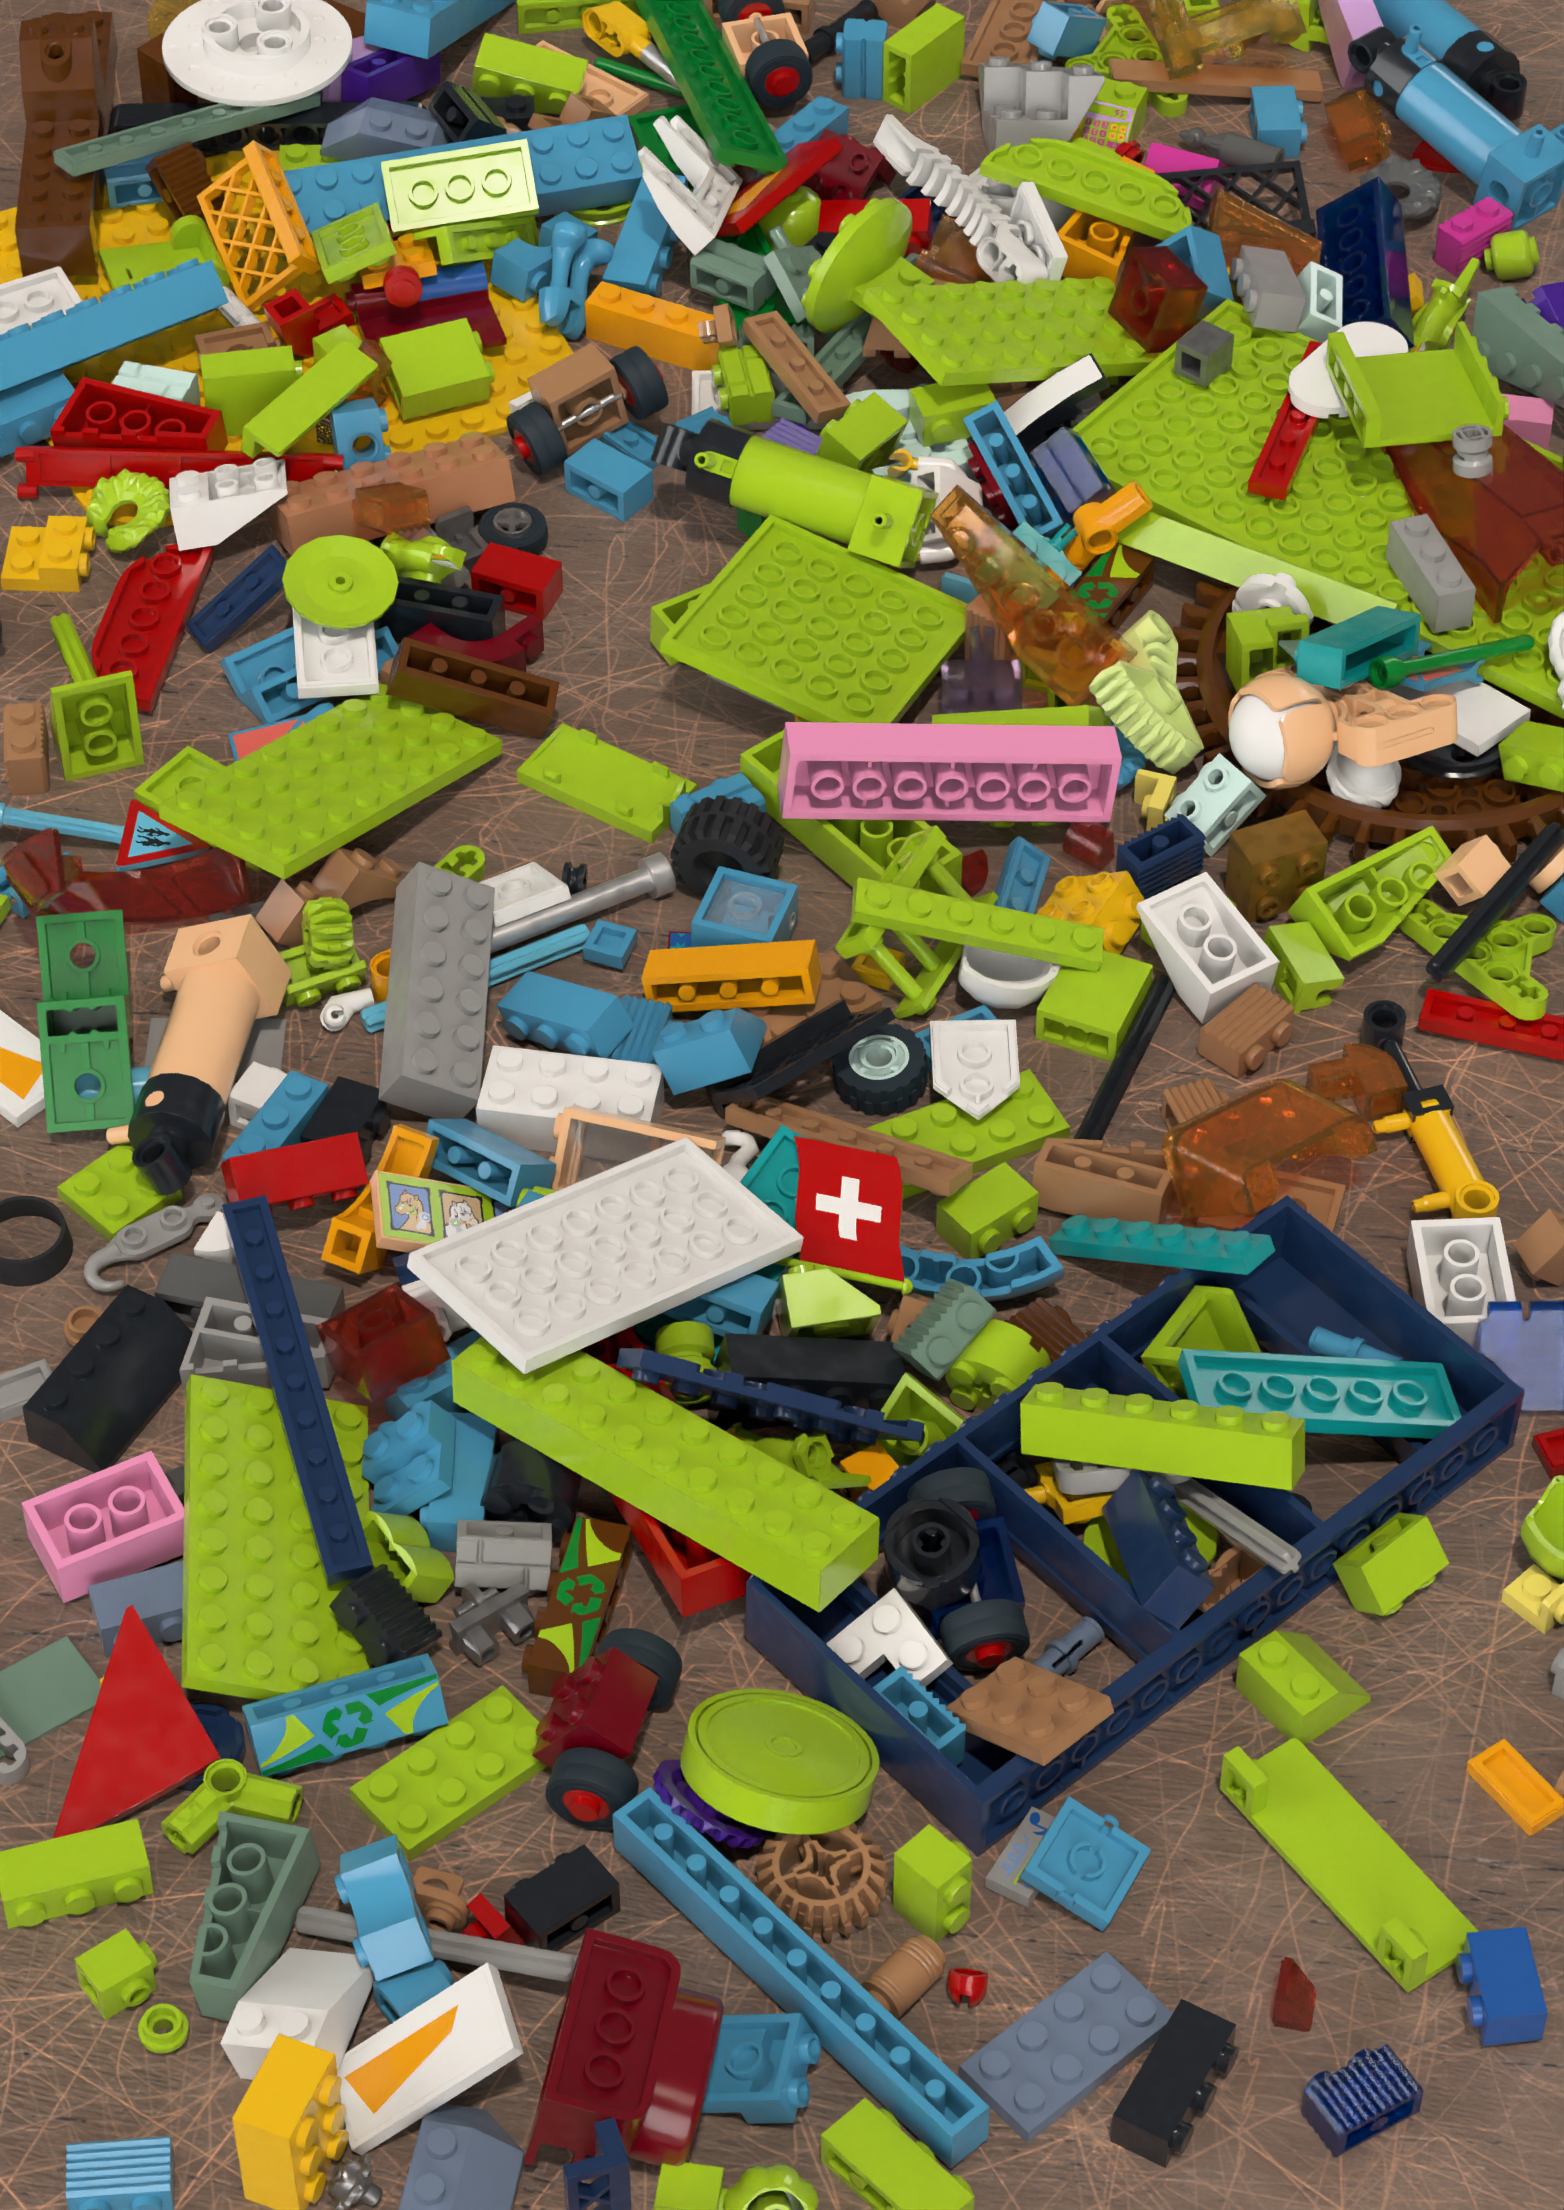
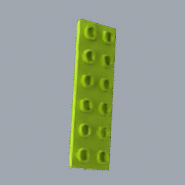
[1219,1738,1478,1993]

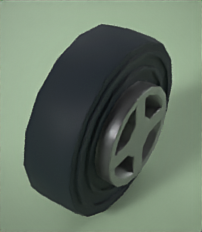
[478,502,548,555]

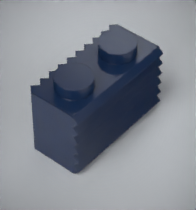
[1116,814,1206,899]

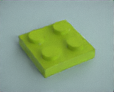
[57,1143,183,1241]

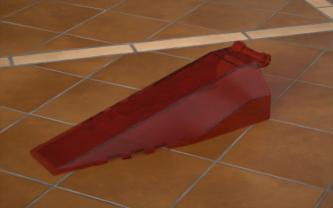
[1381,424,1564,623]

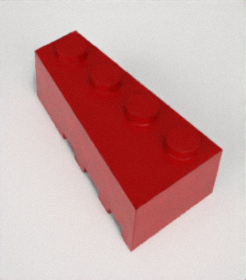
[50,377,228,450]

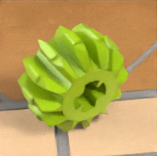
[301,897,355,970]

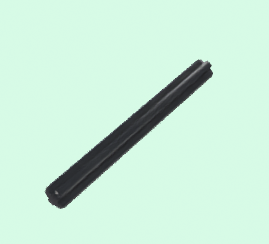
[1426,822,1564,982]
[1073,973,1176,1140]

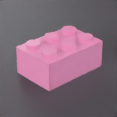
[22,1450,184,1603]

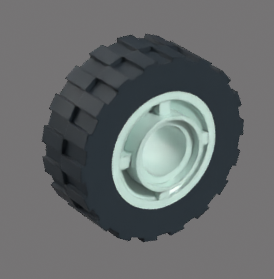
[832,1023,928,1115]

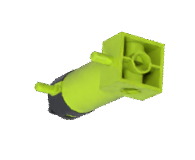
[651,418,939,568]

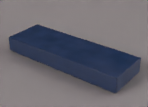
[185,544,287,654]

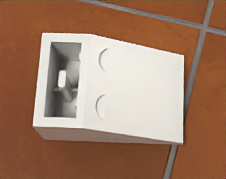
[169,457,288,551]

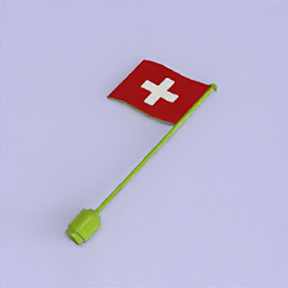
[516,1136,913,1295]

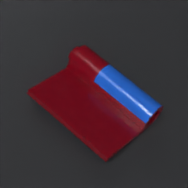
[344,261,507,368]

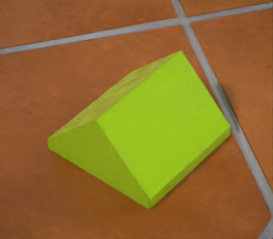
[857,1373,965,1467]

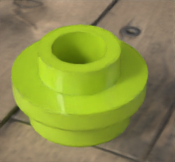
[138,2003,189,2054]

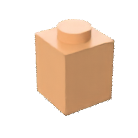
[1434,834,1512,906]

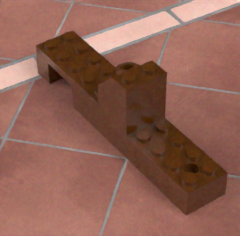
[15,10,117,277]

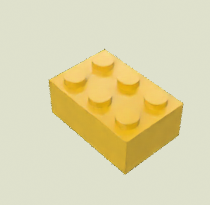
[232,2033,349,2210]

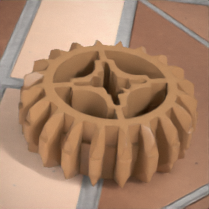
[755,1823,888,1943]

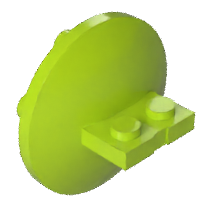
[801,197,935,333]

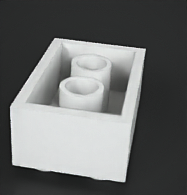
[1406,1217,1520,1356]

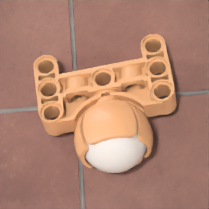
[1228,664,1458,790]

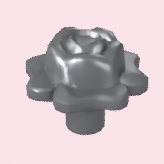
[327,2153,382,2210]

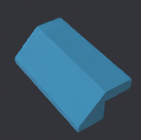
[219,625,399,725]

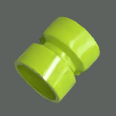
[655,1321,716,1405]

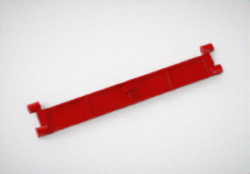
[15,446,344,499]

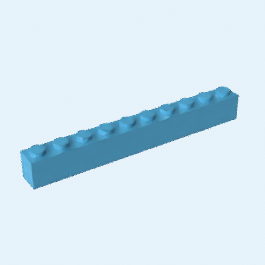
[612,1787,990,2169]

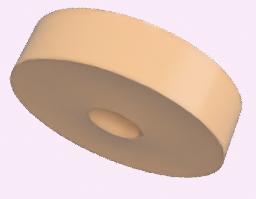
[1528,843,1564,894]

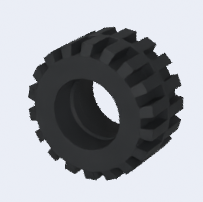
[670,795,784,901]

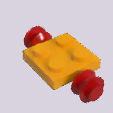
[359,224,438,307]

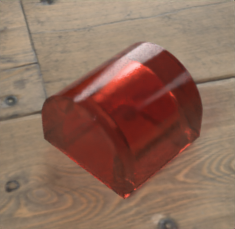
[1062,822,1115,871]

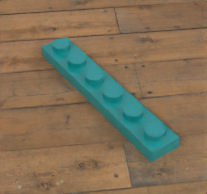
[1048,1215,1276,1275]

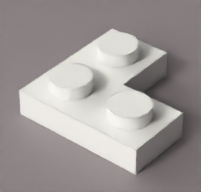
[826,1588,953,1686]

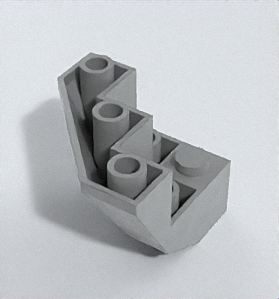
[978,56,1104,155]

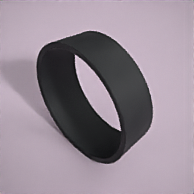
[0,1196,73,1287]

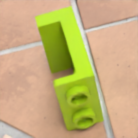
[1141,1285,1261,1400]

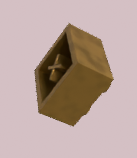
[1225,809,1328,923]

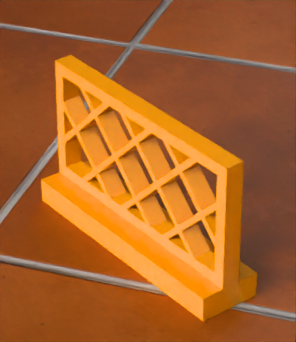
[196,140,321,312]

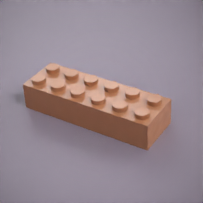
[269,432,516,556]

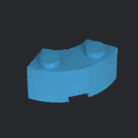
[334,1834,434,1981]

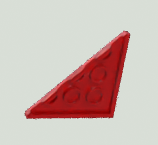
[52,1605,221,1839]

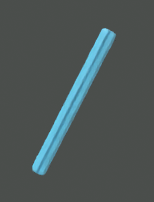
[360,924,590,1033]

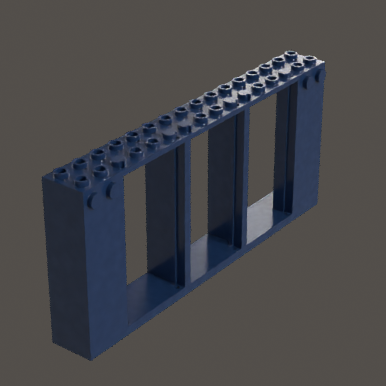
[745,1195,1525,1857]

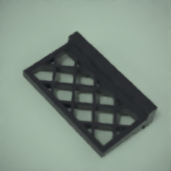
[1157,160,1316,258]
[705,1000,896,1118]

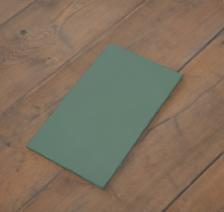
[0,1636,101,1760]

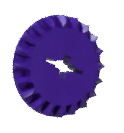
[653,1759,768,1848]

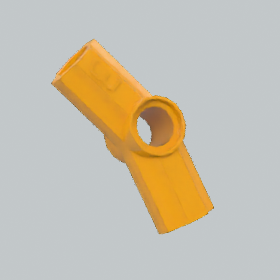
[1062,480,1153,573]

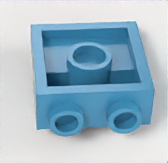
[362,1400,456,1515]
[701,2013,821,2124]

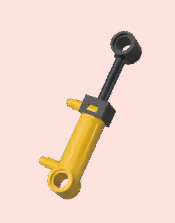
[1360,1000,1500,1219]

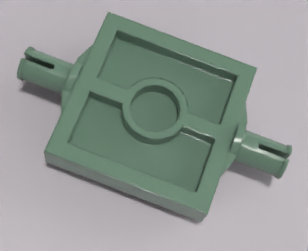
[763,226,837,344]

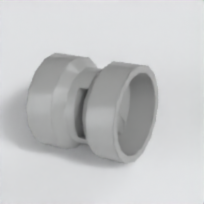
[1452,424,1493,478]

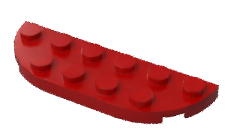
[91,543,215,713]

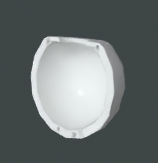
[958,945,1061,1009]

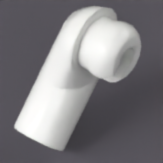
[320,988,374,1031]

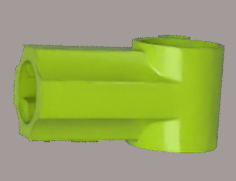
[161,1759,304,1854]

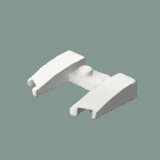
[638,115,743,255]

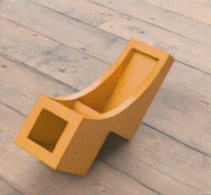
[321,1124,440,1274]

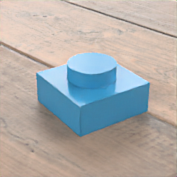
[583,919,638,970]

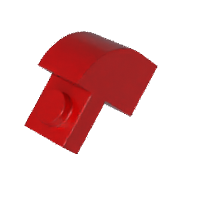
[263,288,355,357]

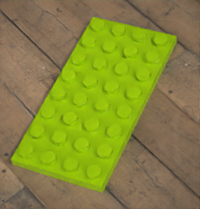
[862,276,1173,386]
[159,683,502,880]
[181,1374,372,1700]

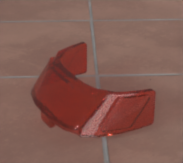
[2,828,250,925]

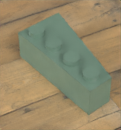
[1472,286,1564,408]
[189,1811,321,2021]

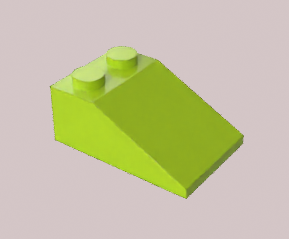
[50,670,145,782]

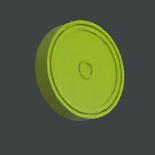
[680,1688,880,1835]

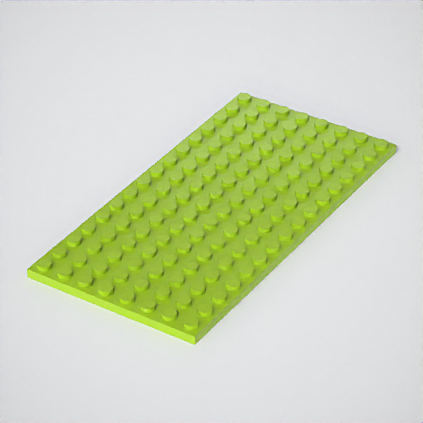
[1048,298,1564,719]

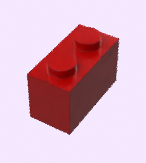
[470,542,563,621]

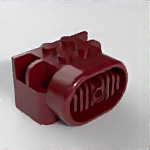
[523,1928,724,2167]

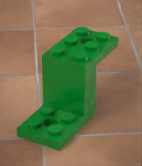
[36,909,135,1133]

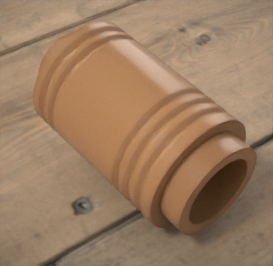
[861,1934,946,2020]

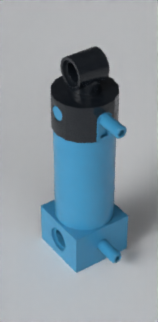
[1373,0,1527,121]
[1347,24,1564,231]

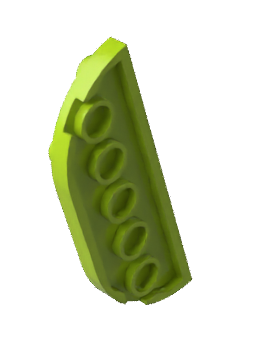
[979,138,1192,241]

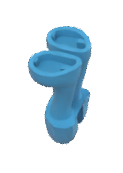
[539,221,614,340]

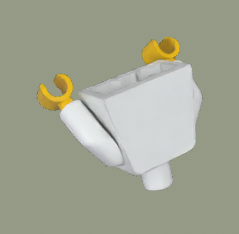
[887,449,993,571]

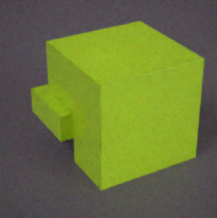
[1226,606,1310,693]

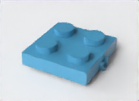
[1019,1796,1152,1932]

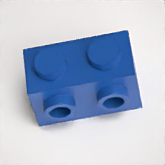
[1456,1927,1548,2046]

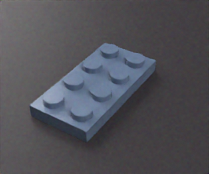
[959,1951,1173,2143]

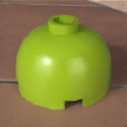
[757,185,821,250]

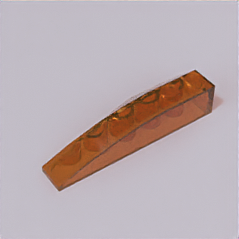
[930,485,1138,706]

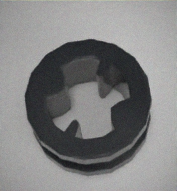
[562,862,588,895]

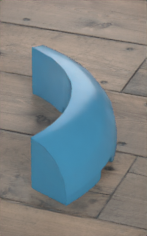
[890,1236,1064,1302]

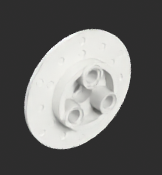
[162,0,353,107]

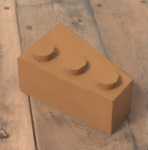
[1032,1138,1186,1225]

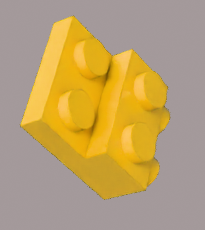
[0,515,96,592]

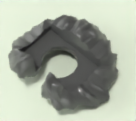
[1360,154,1443,222]

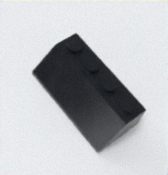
[22,1284,193,1473]

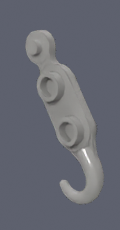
[84,1193,224,1292]

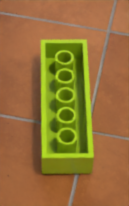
[740,718,962,895]

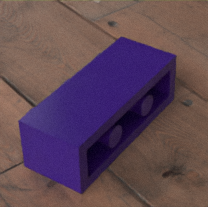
[341,48,440,102]

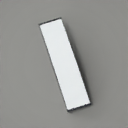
[972,353,1109,453]

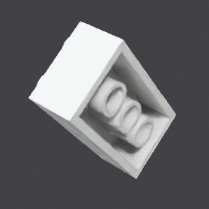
[476,1045,665,1161]

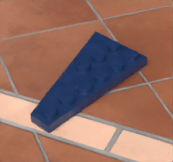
[616,1348,925,1446]

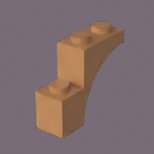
[255,848,404,947]

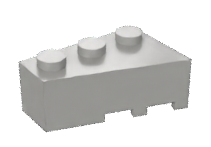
[179,1296,342,1399]

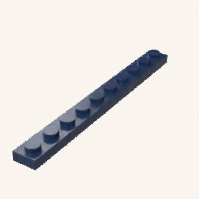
[222,1195,373,1585]

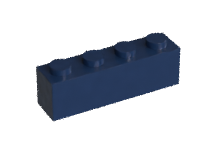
[1102,1469,1215,1629]

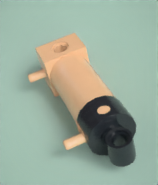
[106,914,292,1195]

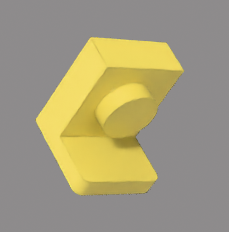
[1134,769,1177,831]
[1501,1564,1564,1634]

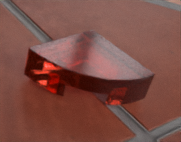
[961,849,988,898]

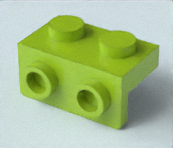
[279,944,368,1007]

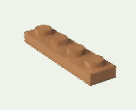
[742,311,851,424]

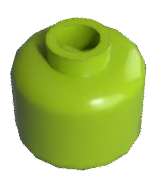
[1484,229,1540,281]

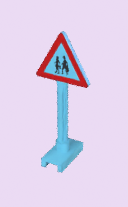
[0,800,210,873]

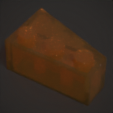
[1207,188,1322,277]

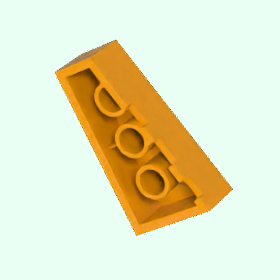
[1057,156,1155,288]

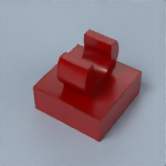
[461,1893,525,1945]

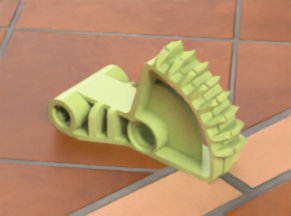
[1089,610,1204,775]

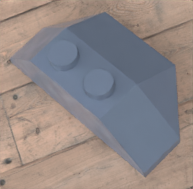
[320,97,454,161]
[398,2103,525,2210]

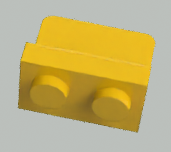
[1037,871,1145,955]

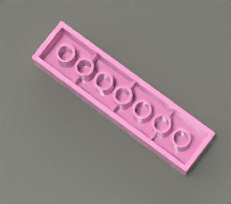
[777,722,1122,822]

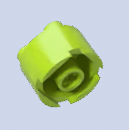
[945,1319,1051,1411]

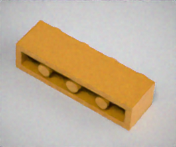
[585,281,736,371]
[641,939,822,1012]

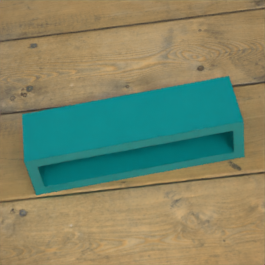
[1294,606,1421,690]

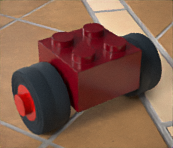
[532,1628,682,1831]

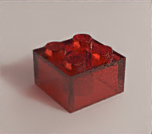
[1107,246,1208,353]
[316,1283,451,1402]

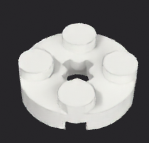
[1232,573,1314,624]

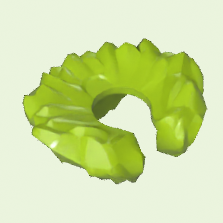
[85,469,170,554]

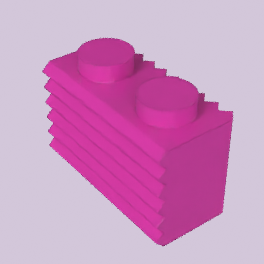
[1434,197,1514,276]

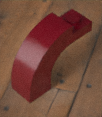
[408,613,544,673]

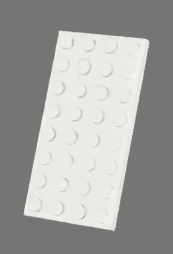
[407,1137,804,1374]

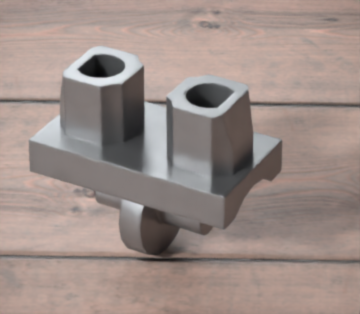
[449,1582,535,1666]

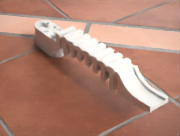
[873,114,1048,284]

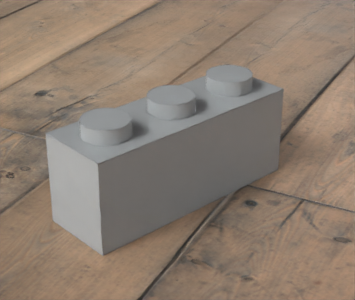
[1230,245,1306,333]
[1386,514,1476,634]

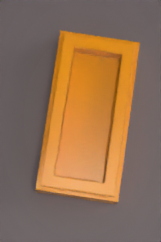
[1466,1738,1564,1837]

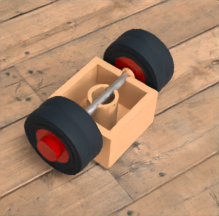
[718,0,813,108]

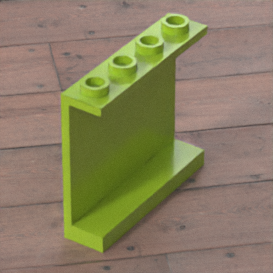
[1326,321,1509,448]

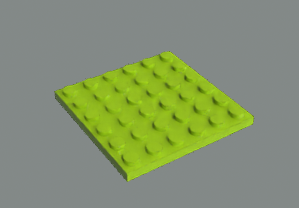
[659,514,968,723]

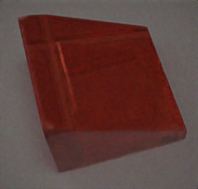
[1272,1957,1317,2032]

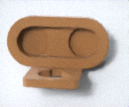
[413,1866,470,1932]

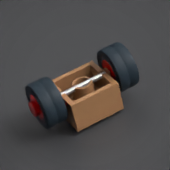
[506,343,669,476]

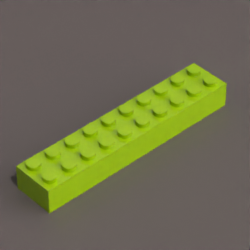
[451,1336,880,1613]

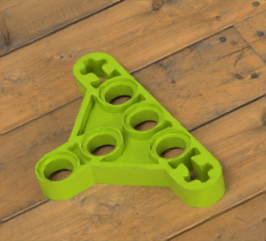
[1065,3,1188,118]
[1398,898,1557,1020]

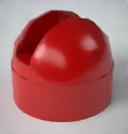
[947,1968,989,2006]

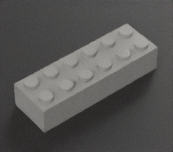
[378,862,495,1119]

